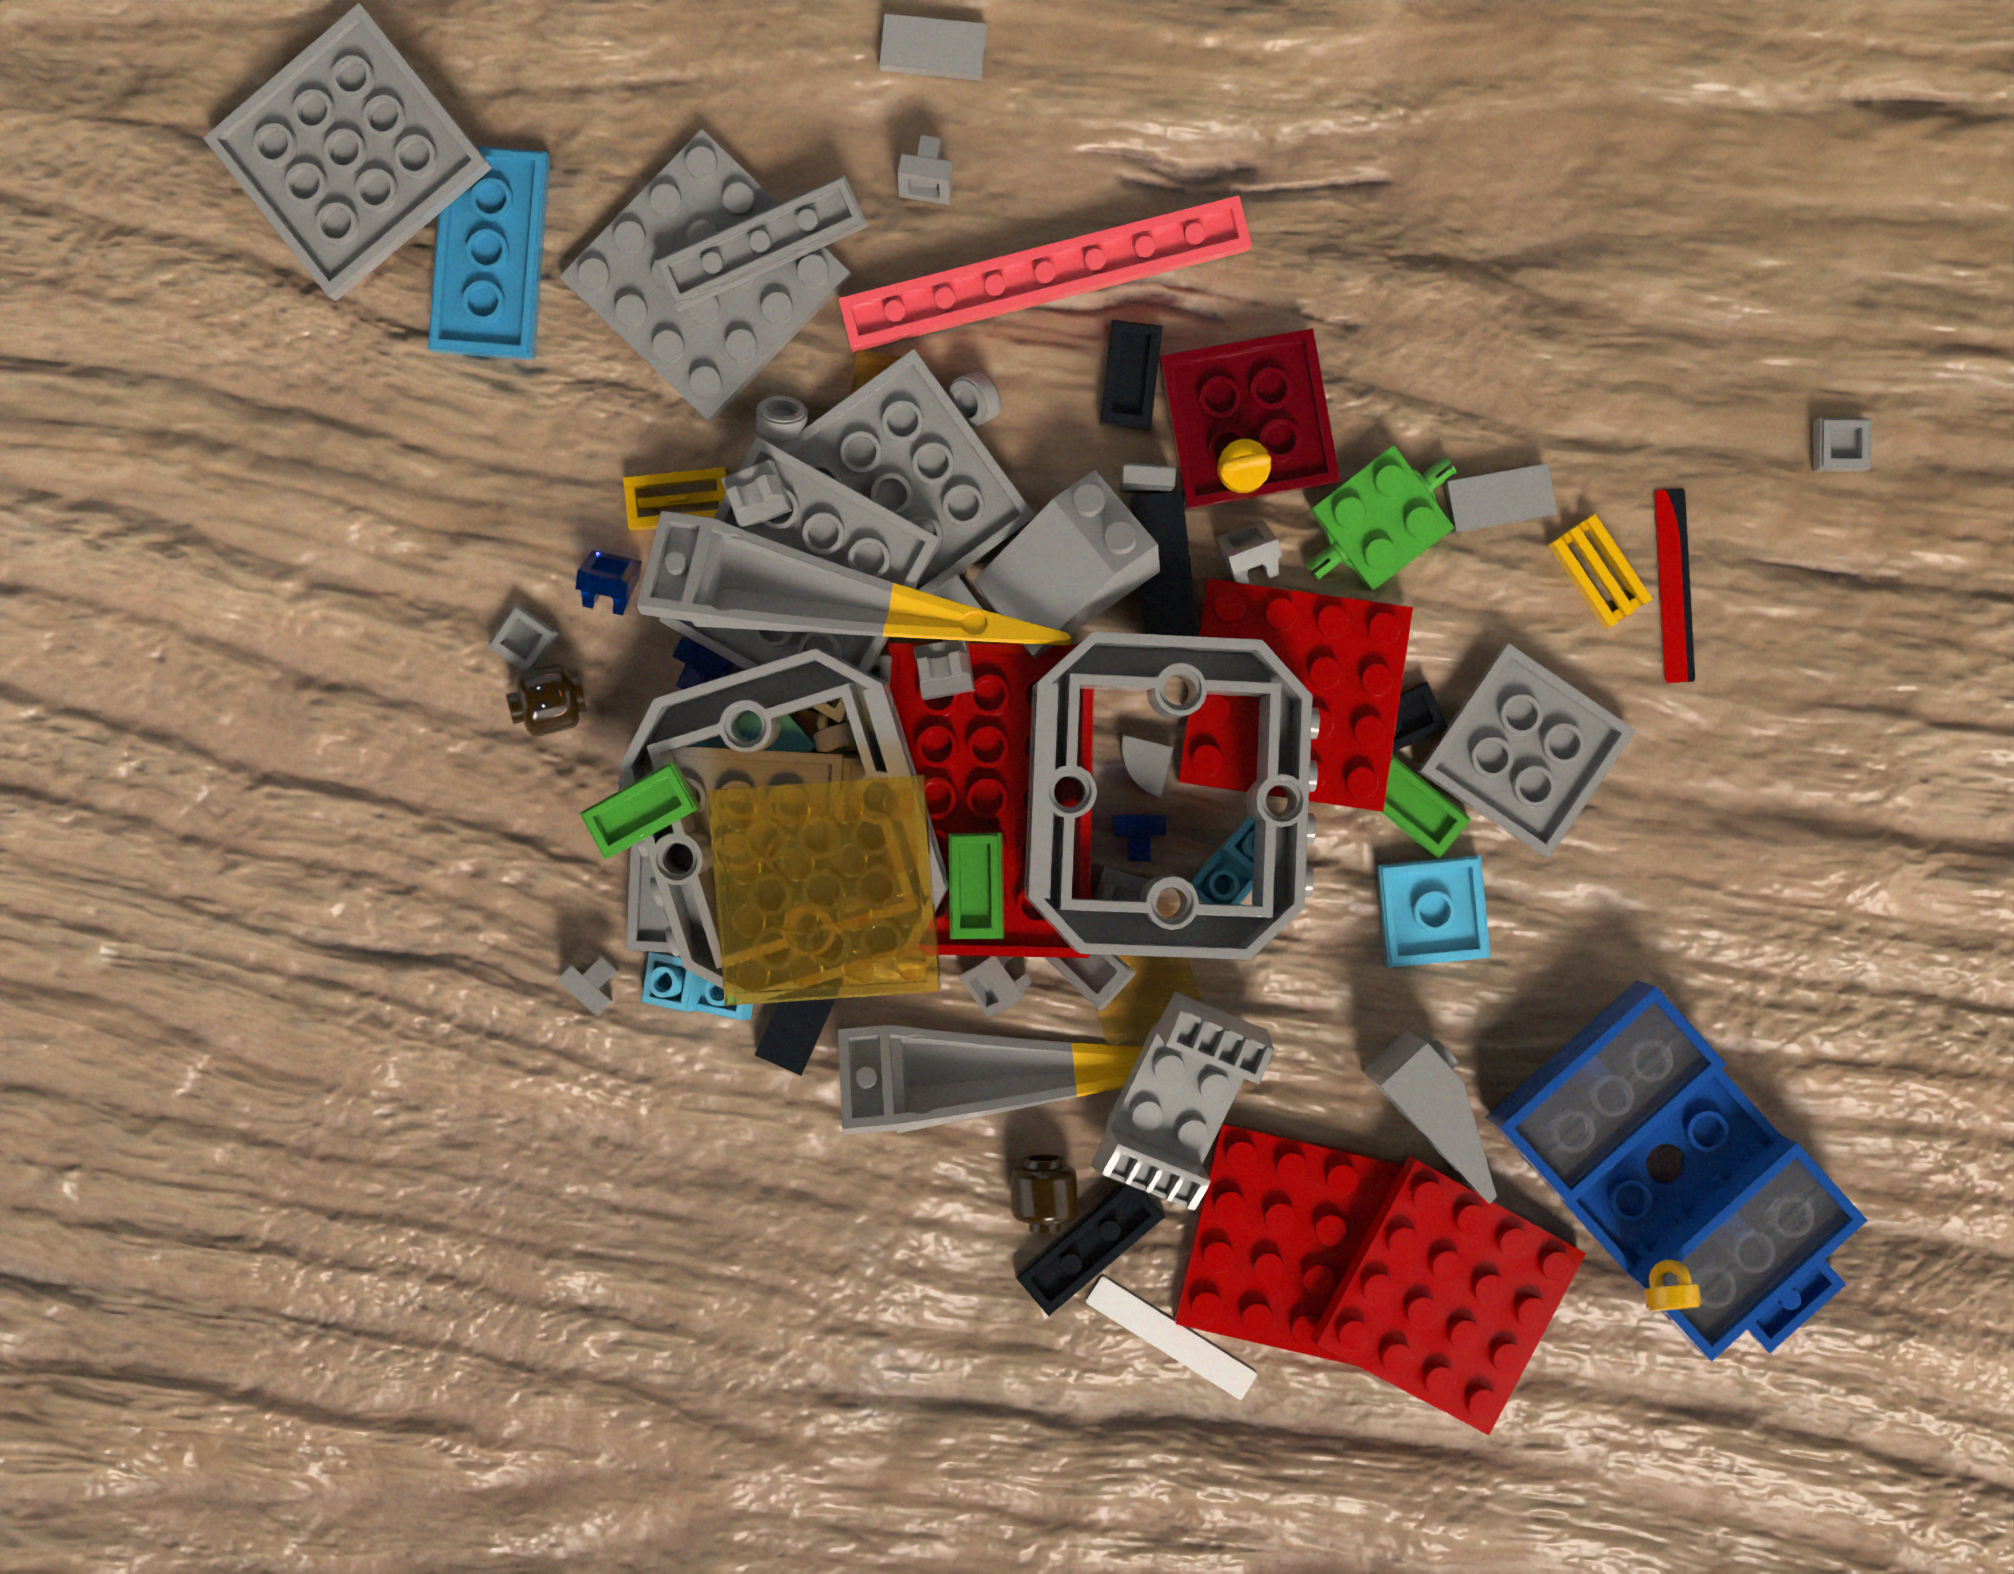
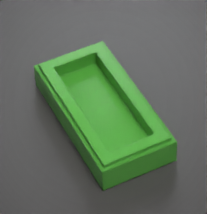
[1378,755,1471,859]
[579,761,701,860]
[949,833,1005,939]

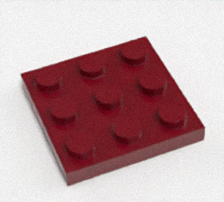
[1159,328,1340,511]

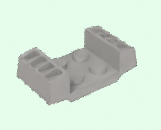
[1091,991,1274,1210]

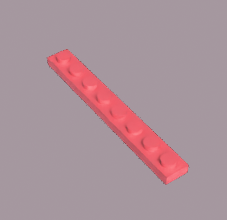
[838,195,1252,353]

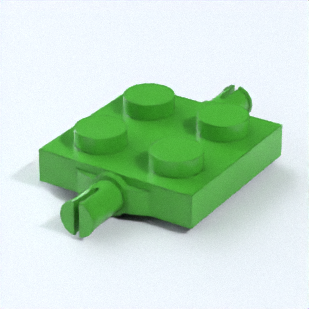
[1305,445,1457,591]

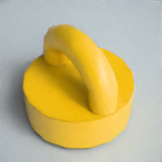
[1218,439,1271,493]
[1643,1259,1702,1311]

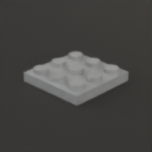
[1417,643,1637,858]

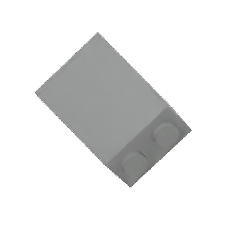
[973,470,1160,660]
[1362,1029,1497,1204]

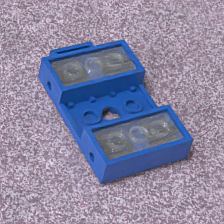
[1485,980,1868,1362]

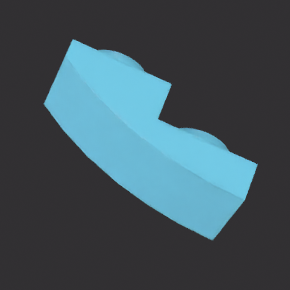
[1189,814,1255,904]
[641,952,753,1020]

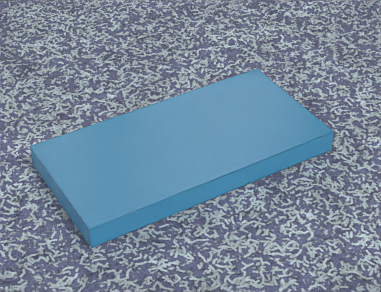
[428,146,550,361]

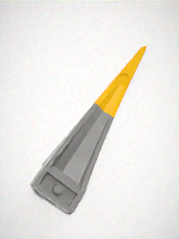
[637,511,1072,646]
[838,1025,1142,1135]

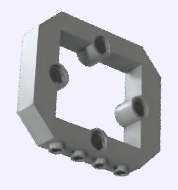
[1024,631,1320,960]
[618,648,949,1003]

